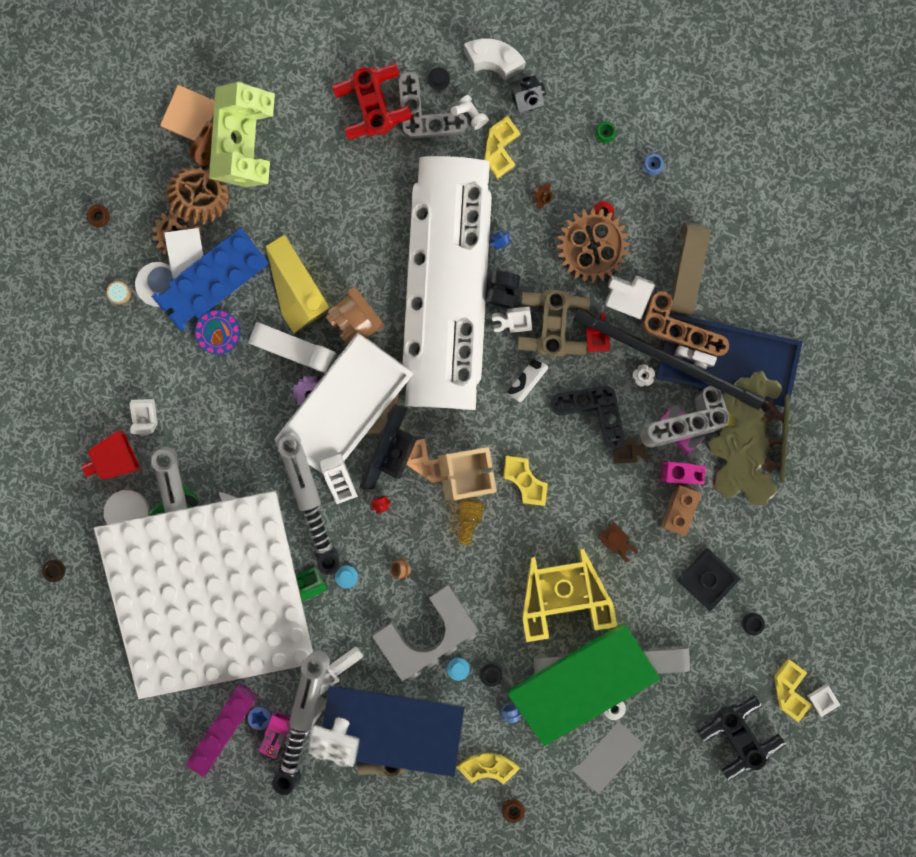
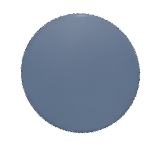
[148,267,173,294]

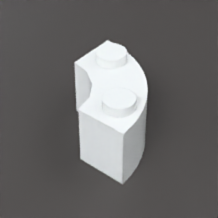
[464,39,526,81]

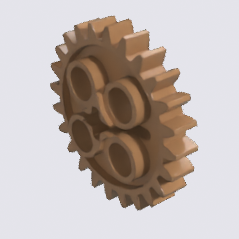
[556,208,630,282]

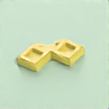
[484,116,520,179]
[774,658,812,723]

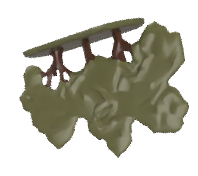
[707,371,790,505]

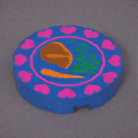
[195,310,241,355]

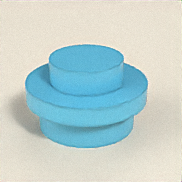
[335,565,358,588]
[447,657,470,681]

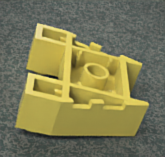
[522,549,617,642]

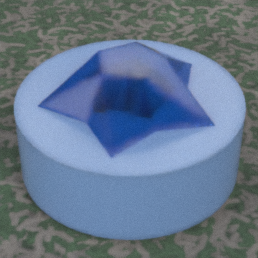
[248,706,272,730]

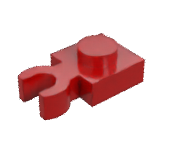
[585,313,610,352]

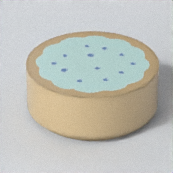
[106,281,131,304]

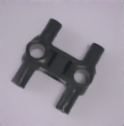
[697,695,786,781]

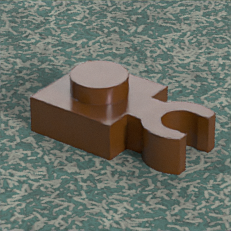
[597,522,638,562]

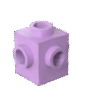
[293,376,320,405]

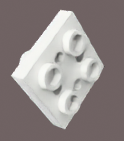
[309,718,359,767]

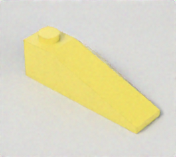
[266,235,331,334]

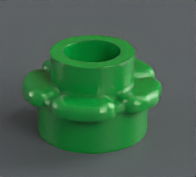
[595,122,617,144]

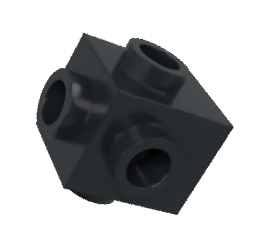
[509,75,546,113]

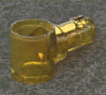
[458,499,485,545]

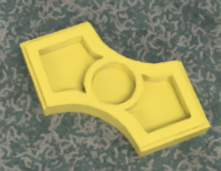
[503,456,548,506]

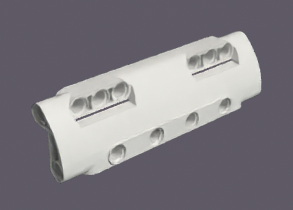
[402,156,491,410]

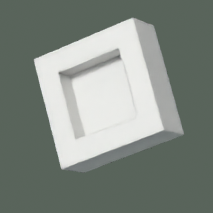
[807,684,840,717]

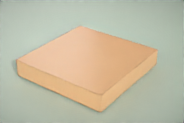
[160,85,215,142]

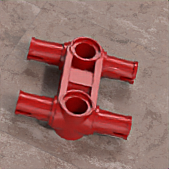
[332,63,413,140]

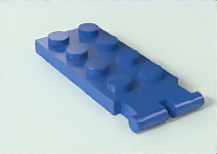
[151,227,269,332]

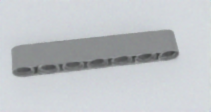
[533,646,691,674]

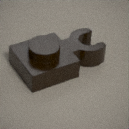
[612,440,653,464]

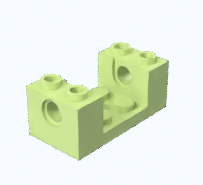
[209,82,275,187]

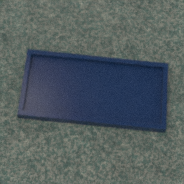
[656,313,803,407]
[322,685,465,777]

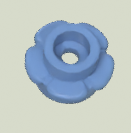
[642,154,664,176]
[501,703,522,723]

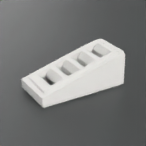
[320,454,358,504]

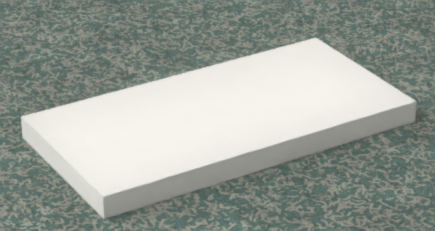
[275,333,413,477]

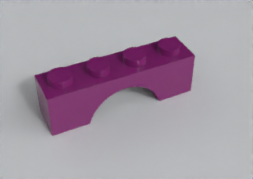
[185,684,259,778]

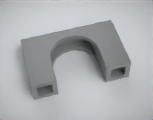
[372,583,478,682]

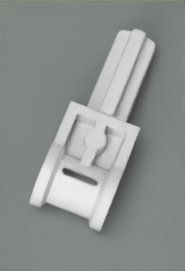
[318,646,363,696]

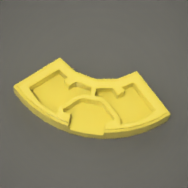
[456,753,520,784]

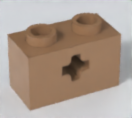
[660,485,702,536]

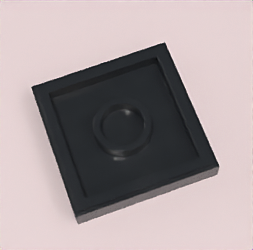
[677,548,741,612]

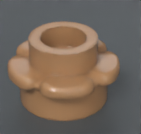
[391,558,411,581]

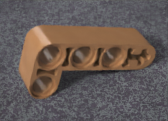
[640,291,729,357]

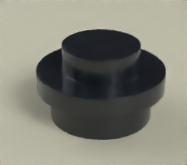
[428,68,450,91]
[742,613,765,636]
[480,664,502,687]

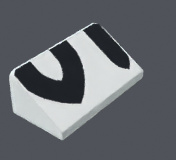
[507,359,548,403]

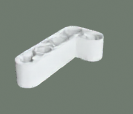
[248,322,338,374]

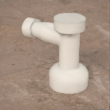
[451,95,489,130]

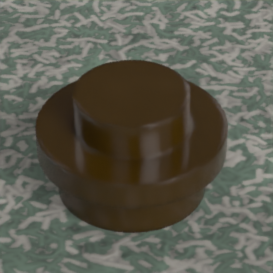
[42,559,66,582]

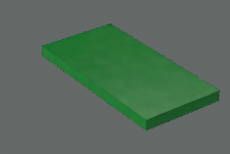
[507,622,661,746]

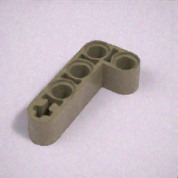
[670,222,710,315]

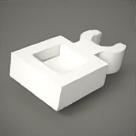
[492,306,532,333]
[674,345,717,370]

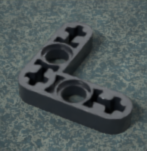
[551,386,624,451]

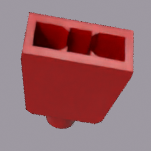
[81,431,141,480]

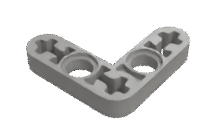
[399,72,468,139]

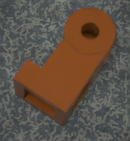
[190,121,213,166]

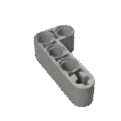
[640,386,729,447]

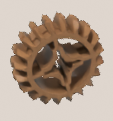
[166,164,229,225]

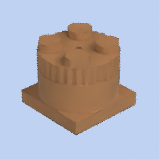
[326,287,384,345]

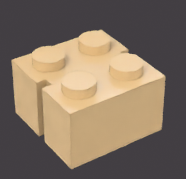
[438,447,497,500]

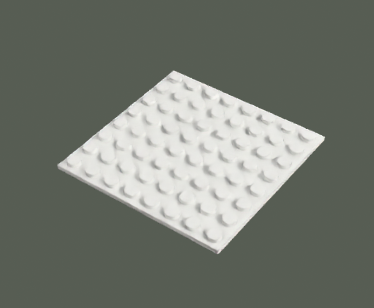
[94,491,315,699]

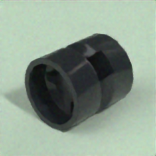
[486,270,521,308]

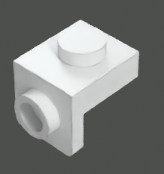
[130,399,157,436]

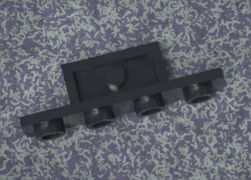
[360,405,417,490]

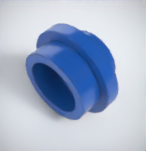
[489,230,511,250]

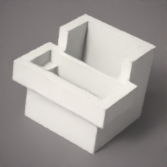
[605,275,655,319]

